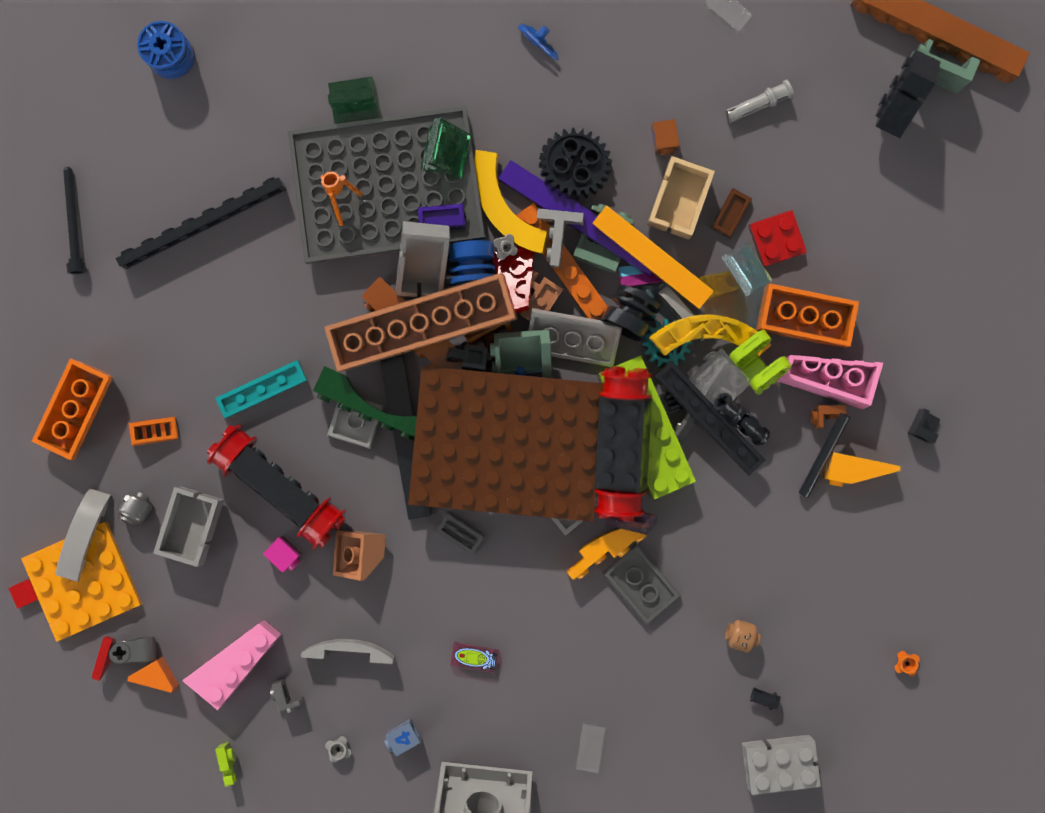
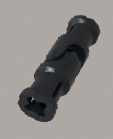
[714,393,770,446]

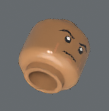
[725,620,761,653]

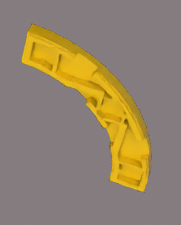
[474,150,549,255]
[649,315,771,356]

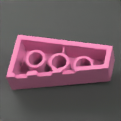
[777,355,883,410]
[182,620,282,710]

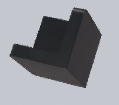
[907,409,940,443]

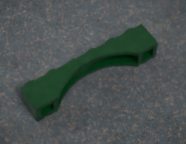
[313,366,417,440]

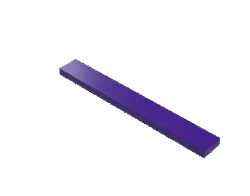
[498,160,652,277]

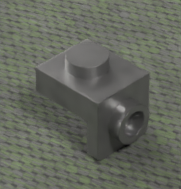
[270,678,304,713]

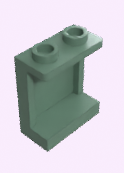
[910,39,981,94]
[573,204,635,274]
[490,330,552,378]

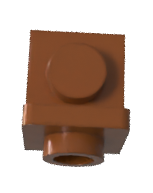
[810,405,846,429]

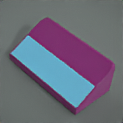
[617,265,665,288]

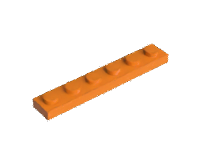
[516,203,608,320]

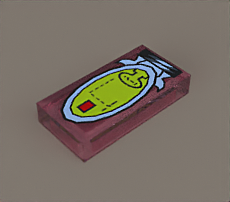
[450,641,499,673]

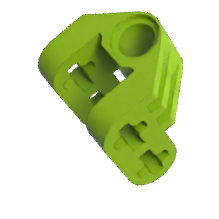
[729,330,792,395]

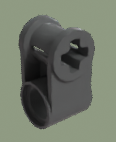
[109,636,157,664]

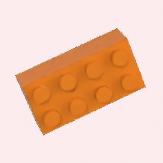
[756,283,859,349]

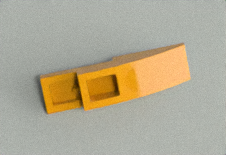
[567,524,649,580]

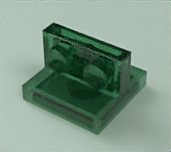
[328,76,379,124]
[421,118,471,178]

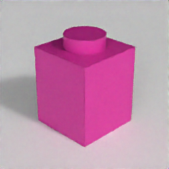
[263,536,302,573]

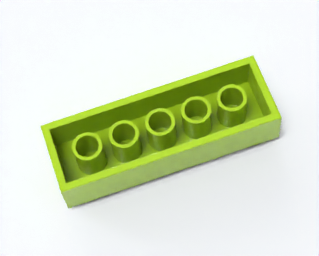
[597,355,696,500]

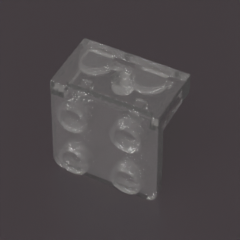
[686,349,751,405]

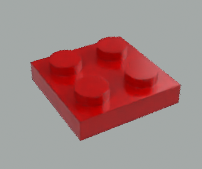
[748,210,807,268]

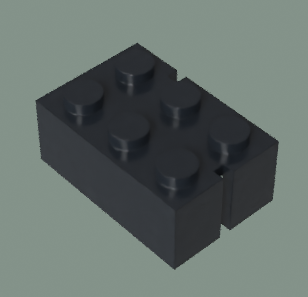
[875,50,941,138]

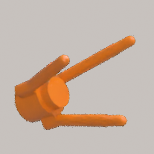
[321,172,363,226]

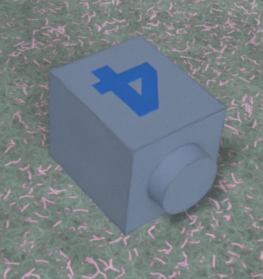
[384,718,422,757]

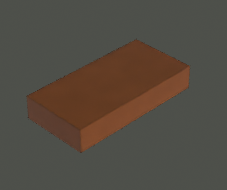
[710,188,752,239]

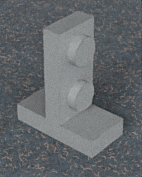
[537,209,584,269]

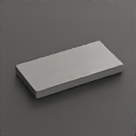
[528,308,622,367]

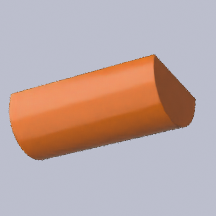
[31,358,114,461]

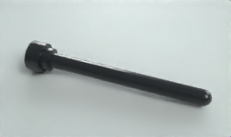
[63,167,86,274]

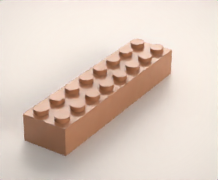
[324,273,518,371]

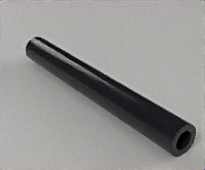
[798,412,851,498]

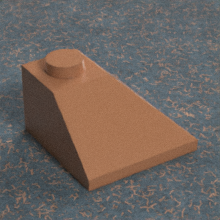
[333,530,386,581]

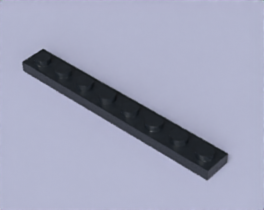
[115,177,287,269]

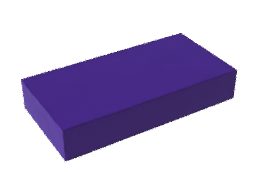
[418,204,465,229]

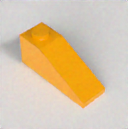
[823,452,901,487]

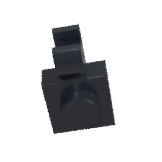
[446,344,488,372]

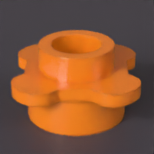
[894,651,920,676]

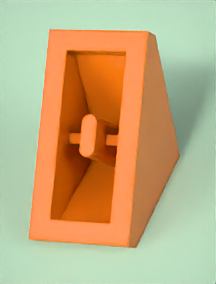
[127,657,179,693]

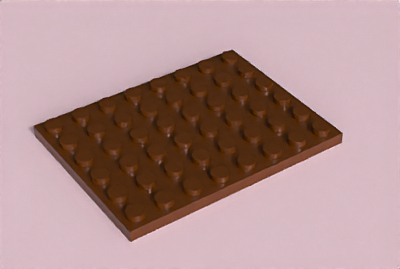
[408,366,604,522]

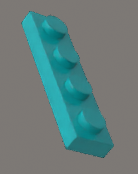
[215,360,308,419]

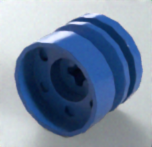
[137,21,195,79]
[447,240,496,286]

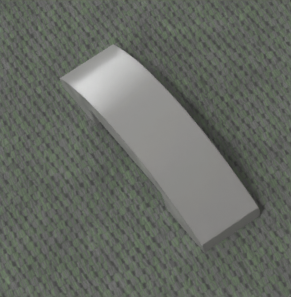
[56,488,112,582]
[301,639,395,664]

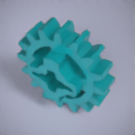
[642,319,692,367]

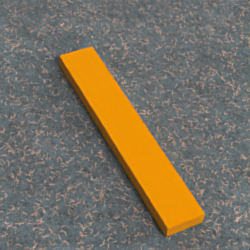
[592,205,714,309]

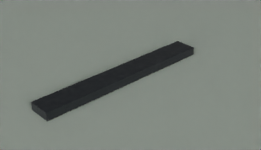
[380,354,431,520]

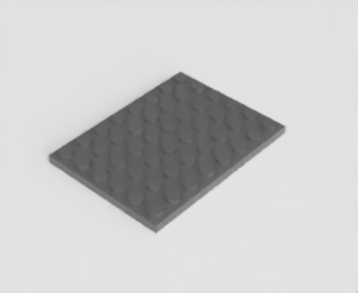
[288,106,485,264]

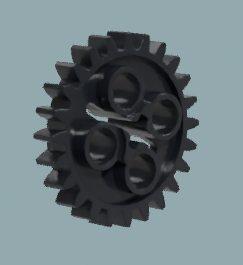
[539,128,612,200]

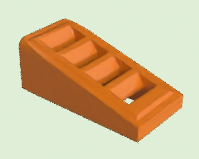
[129,417,178,447]

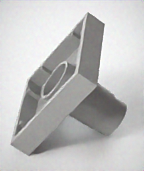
[434,762,532,813]

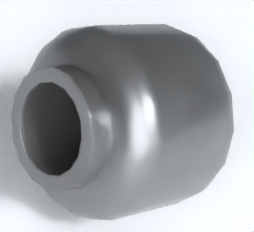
[117,491,152,527]

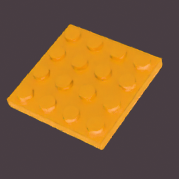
[21,521,143,642]

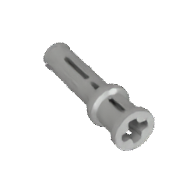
[725,80,794,123]

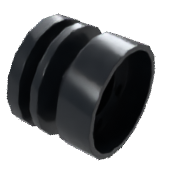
[601,285,661,342]

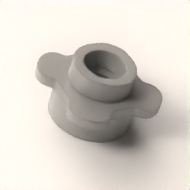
[493,234,518,260]
[325,736,351,762]

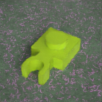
[215,742,237,787]

